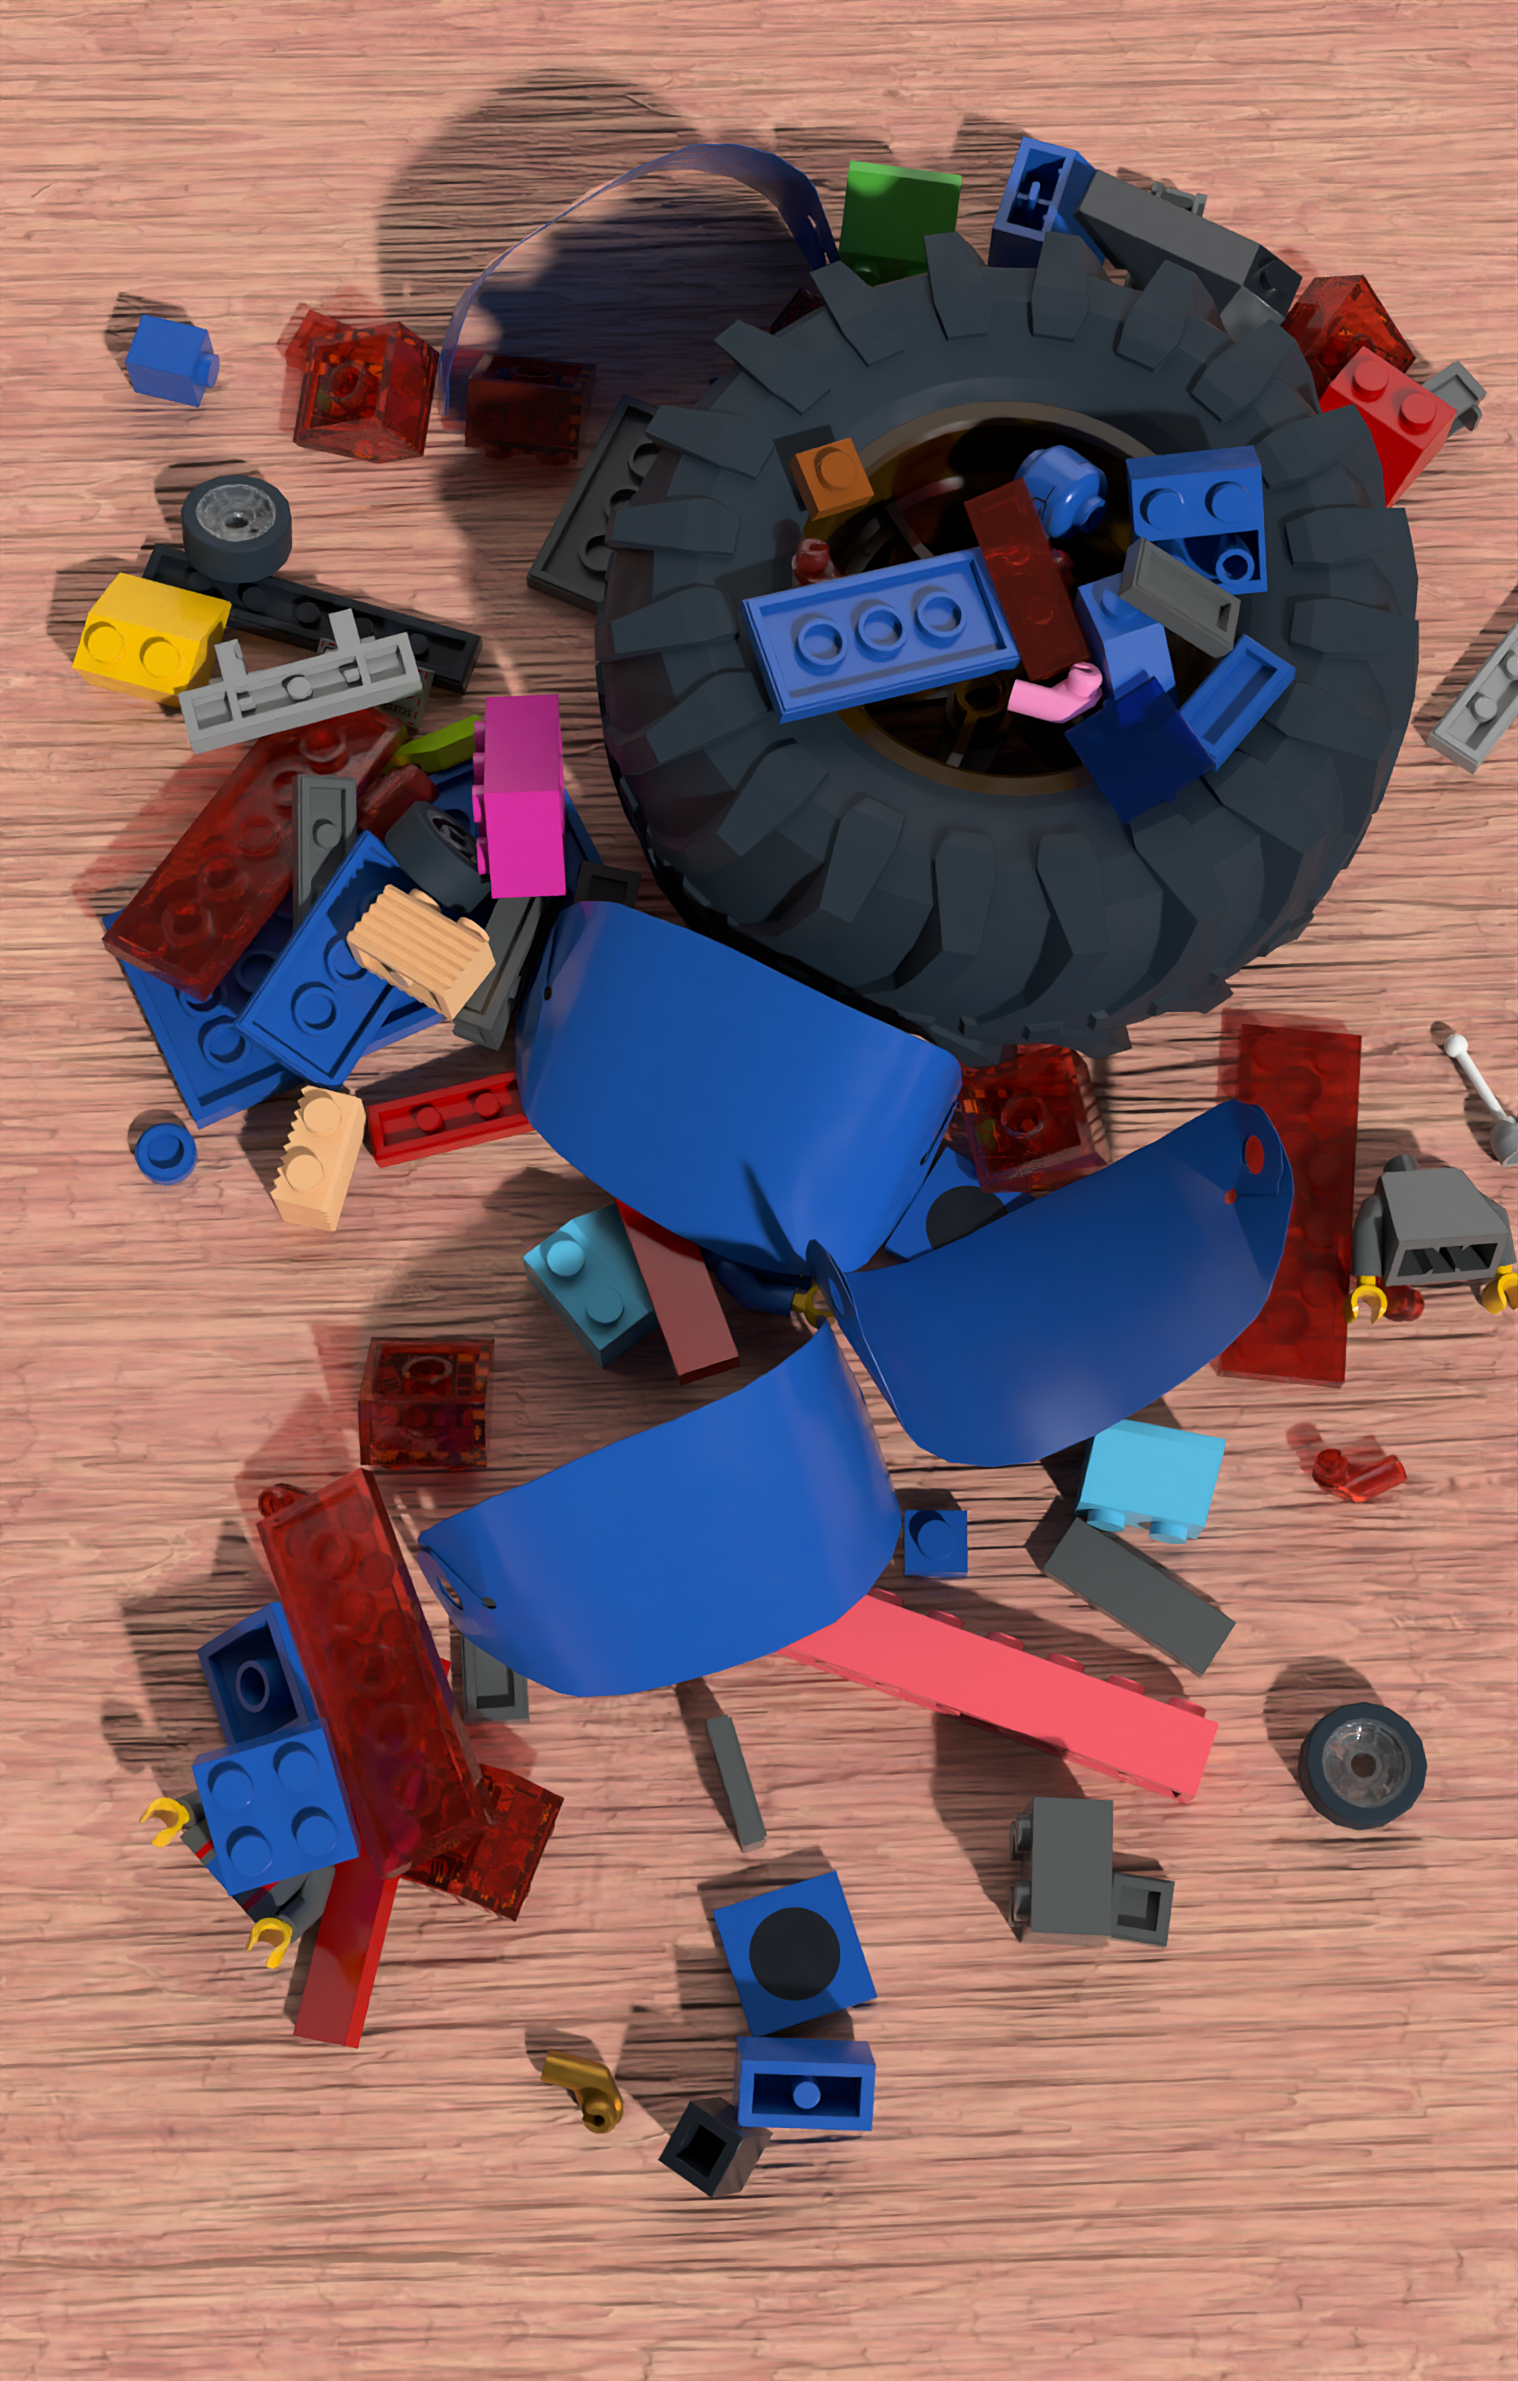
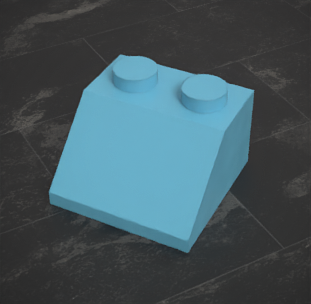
[522,1203,659,1369]
[1073,1419,1226,1544]

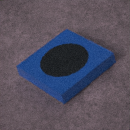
[884,1147,1037,1263]
[713,1870,878,2037]

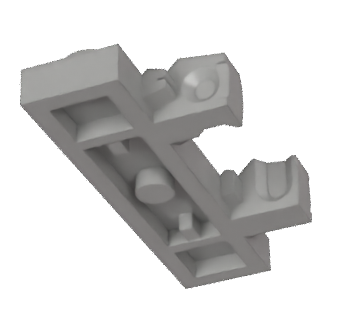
[178,608,424,755]

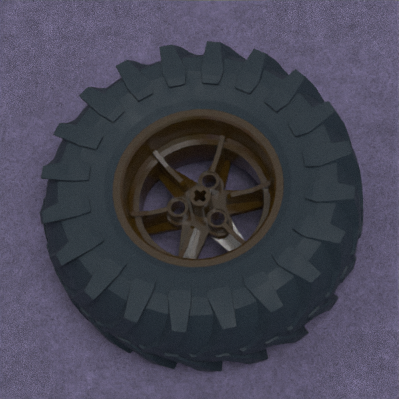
[595,231,1419,1072]

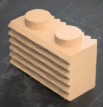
[346,884,496,1020]
[270,1085,368,1232]

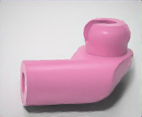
[1007,662,1102,723]

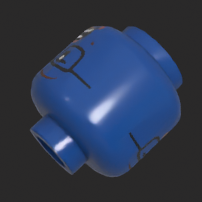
[1013,445,1108,541]

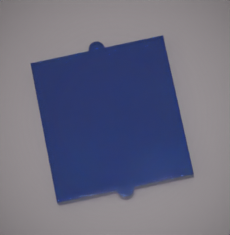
[1063,676,1215,825]

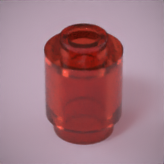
[356,763,440,844]

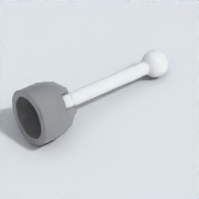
[1444,1034,1518,1168]

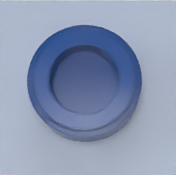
[135,1123,198,1185]

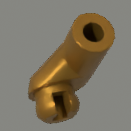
[541,2049,623,2134]

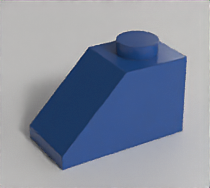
[1071,572,1180,731]

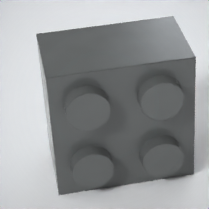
[1008,1797,1113,1947]

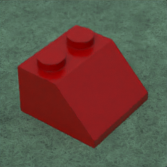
[1319,346,1458,508]

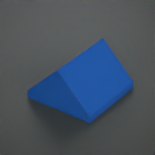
[197,1601,324,1746]

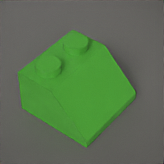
[839,160,962,287]

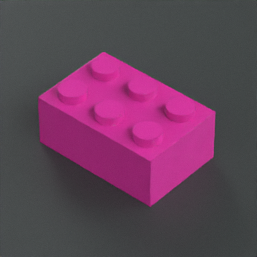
[472,694,566,898]

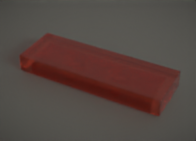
[964,477,1093,683]

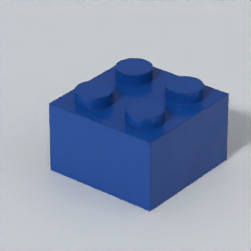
[191,1717,361,1896]

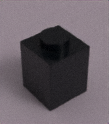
[658,2097,773,2198]

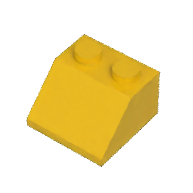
[72,572,232,709]

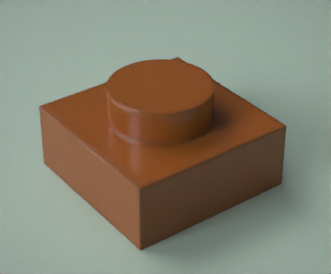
[788,437,874,521]

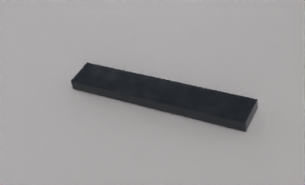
[142,543,483,695]

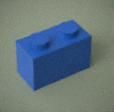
[733,2036,876,2131]

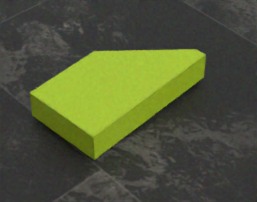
[377,714,482,777]

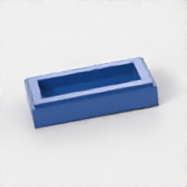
[1164,634,1296,772]

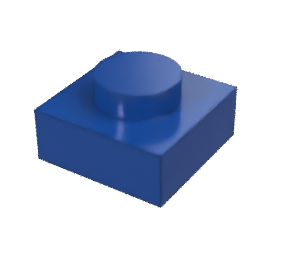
[903,1510,968,1577]

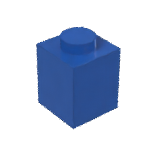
[125,314,220,408]

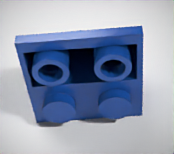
[987,136,1106,268]
[1126,445,1267,595]

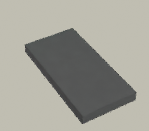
[526,393,661,615]

